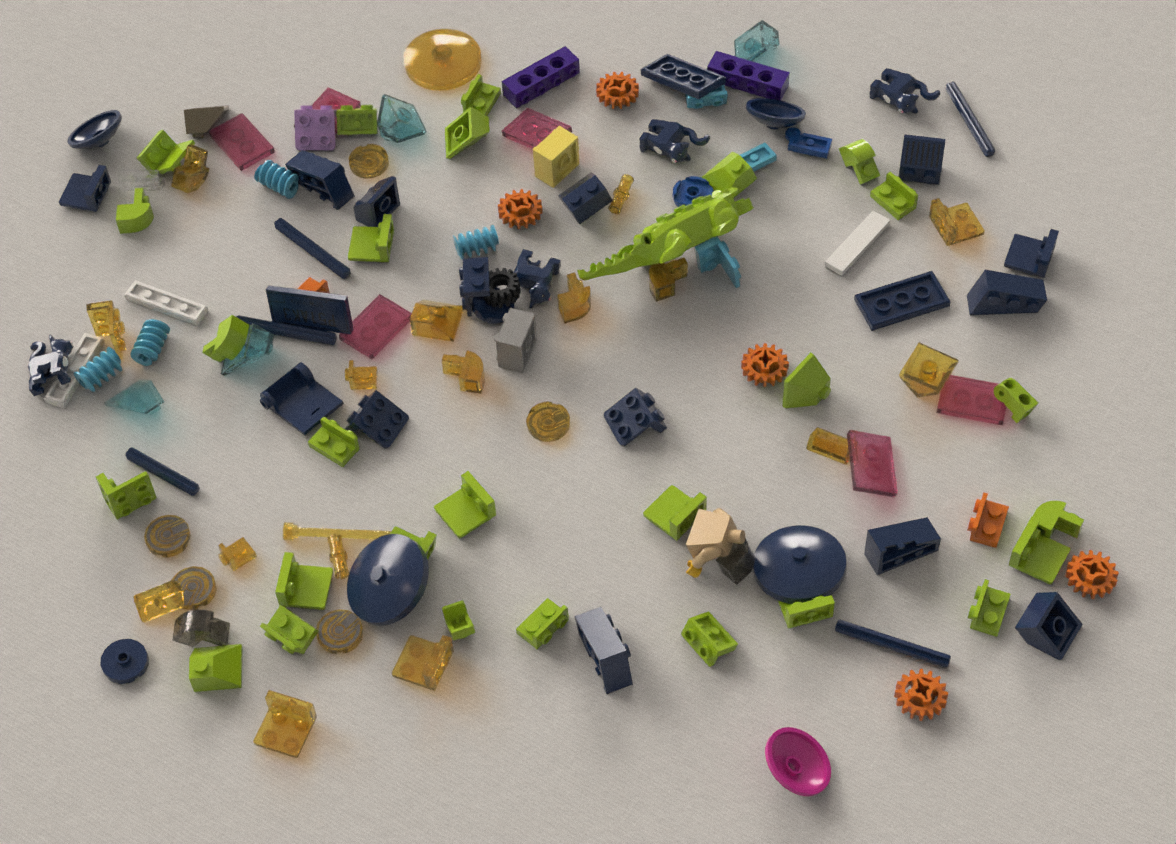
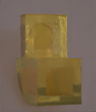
[171,144,210,193]
[649,257,688,302]
[557,272,591,324]
[442,350,485,394]

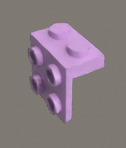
[294,105,338,150]

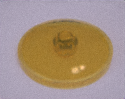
[404,29,482,90]

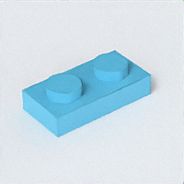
[740,143,777,171]

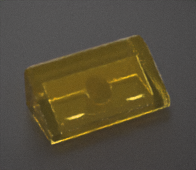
[806,427,858,465]
[133,580,185,623]

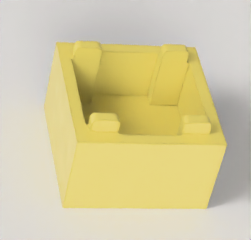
[533,126,580,188]

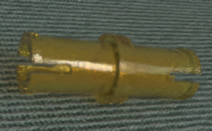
[608,174,634,214]
[327,534,349,579]

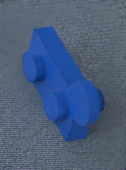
[785,127,832,159]

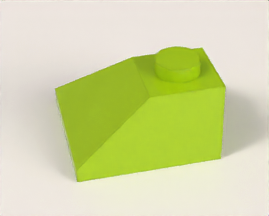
[445,107,490,159]
[701,152,757,197]
[782,352,831,409]
[189,644,242,692]

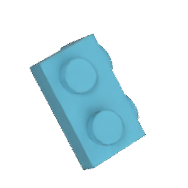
[685,85,728,109]

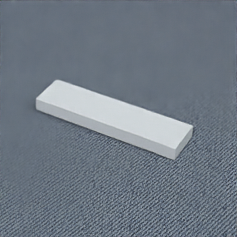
[825,210,890,276]
[124,280,209,326]
[44,333,105,408]

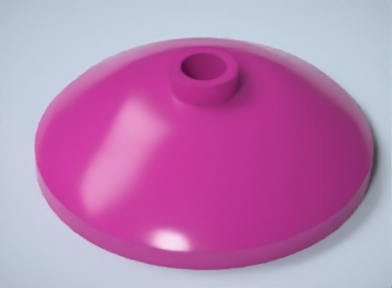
[765,727,831,796]

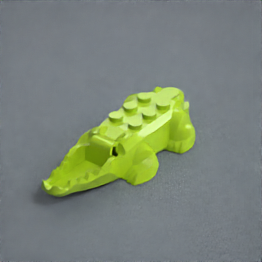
[577,187,754,281]

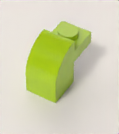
[838,139,880,184]
[116,188,154,234]
[202,315,249,363]
[1032,501,1084,538]

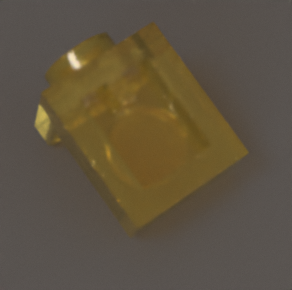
[345,360,378,390]
[218,537,257,571]

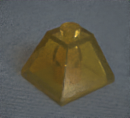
[410,300,463,342]

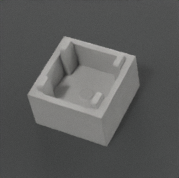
[494,308,537,373]

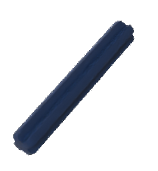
[125,447,200,496]

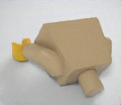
[686,508,745,578]

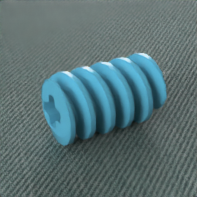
[254,160,299,199]
[453,225,499,260]
[130,319,170,366]
[73,347,123,392]

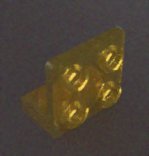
[929,198,985,246]
[86,300,126,359]
[392,635,454,691]
[253,690,317,758]

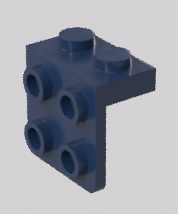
[459,257,490,317]
[604,388,667,446]
[345,390,409,449]

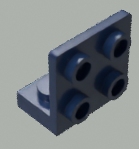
[59,165,111,212]
[1004,229,1059,278]

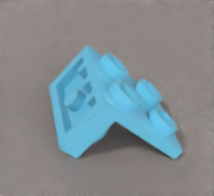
[694,237,741,288]

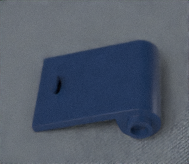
[260,362,344,436]

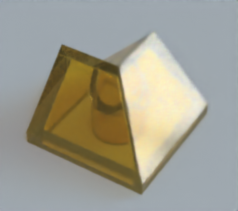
[899,342,959,397]

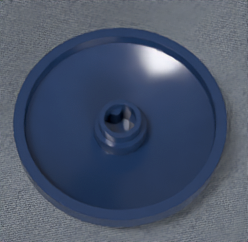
[753,525,847,604]
[347,534,429,626]

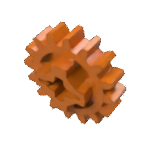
[596,72,639,109]
[498,189,543,230]
[741,343,789,387]
[1065,550,1119,599]
[894,669,948,721]

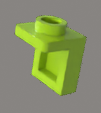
[442,600,476,641]

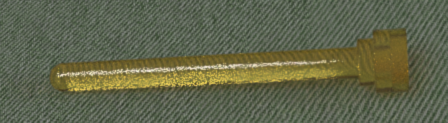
[283,522,391,541]

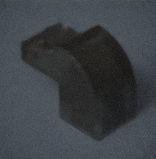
[716,538,755,585]
[172,610,230,647]

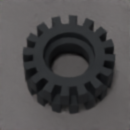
[483,268,521,308]

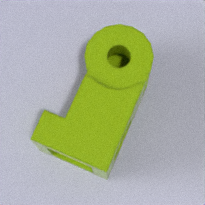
[994,378,1039,423]

